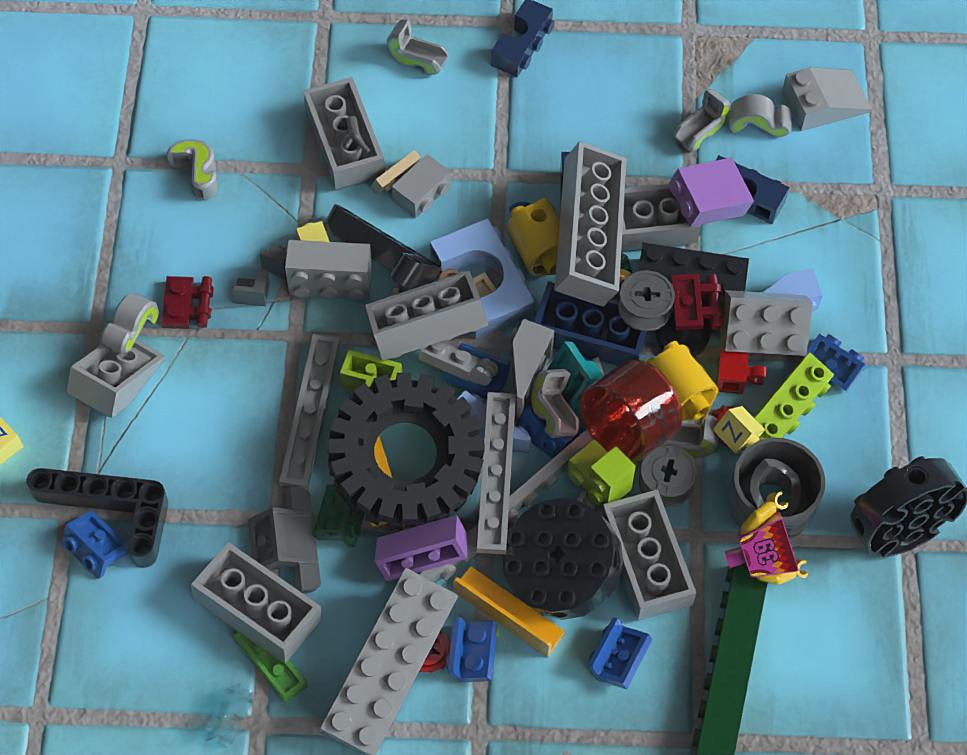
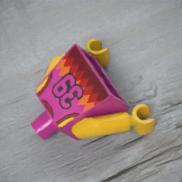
[725,492,808,585]

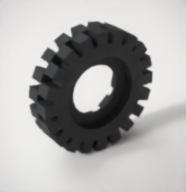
[327,373,485,531]

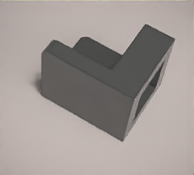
[260,243,288,279]
[231,269,270,306]

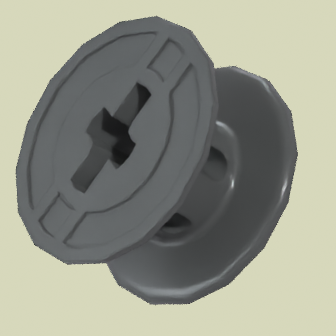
[618,270,675,332]
[639,445,697,508]

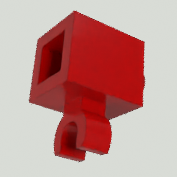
[716,350,766,394]

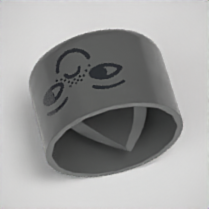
[728,438,825,539]

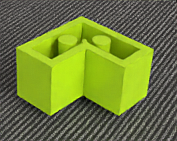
[340,350,402,391]
[568,439,636,507]

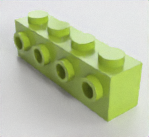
[752,352,834,440]

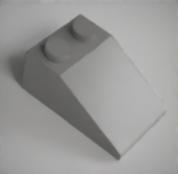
[782,67,872,131]
[509,319,554,422]
[67,340,165,418]

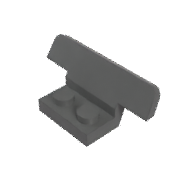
[248,486,321,592]

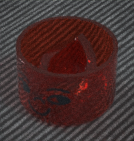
[580,360,683,464]

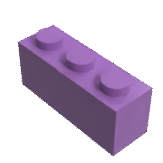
[375,515,468,582]

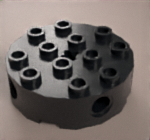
[850,456,967,557]
[502,498,624,620]

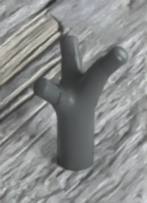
[344,116,370,153]

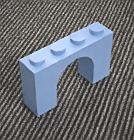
[430,219,537,339]

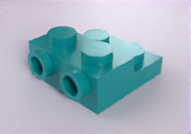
[547,341,607,421]

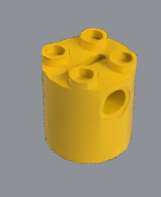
[506,198,560,277]
[641,341,718,422]

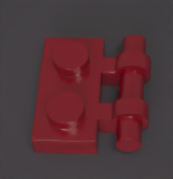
[671,274,724,330]
[161,276,214,329]

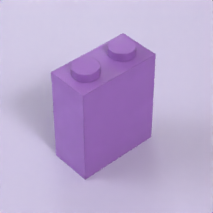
[669,158,754,227]

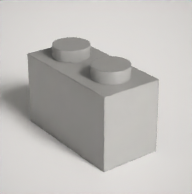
[392,154,451,218]

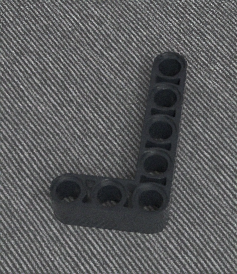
[323,204,442,289]
[26,468,168,568]

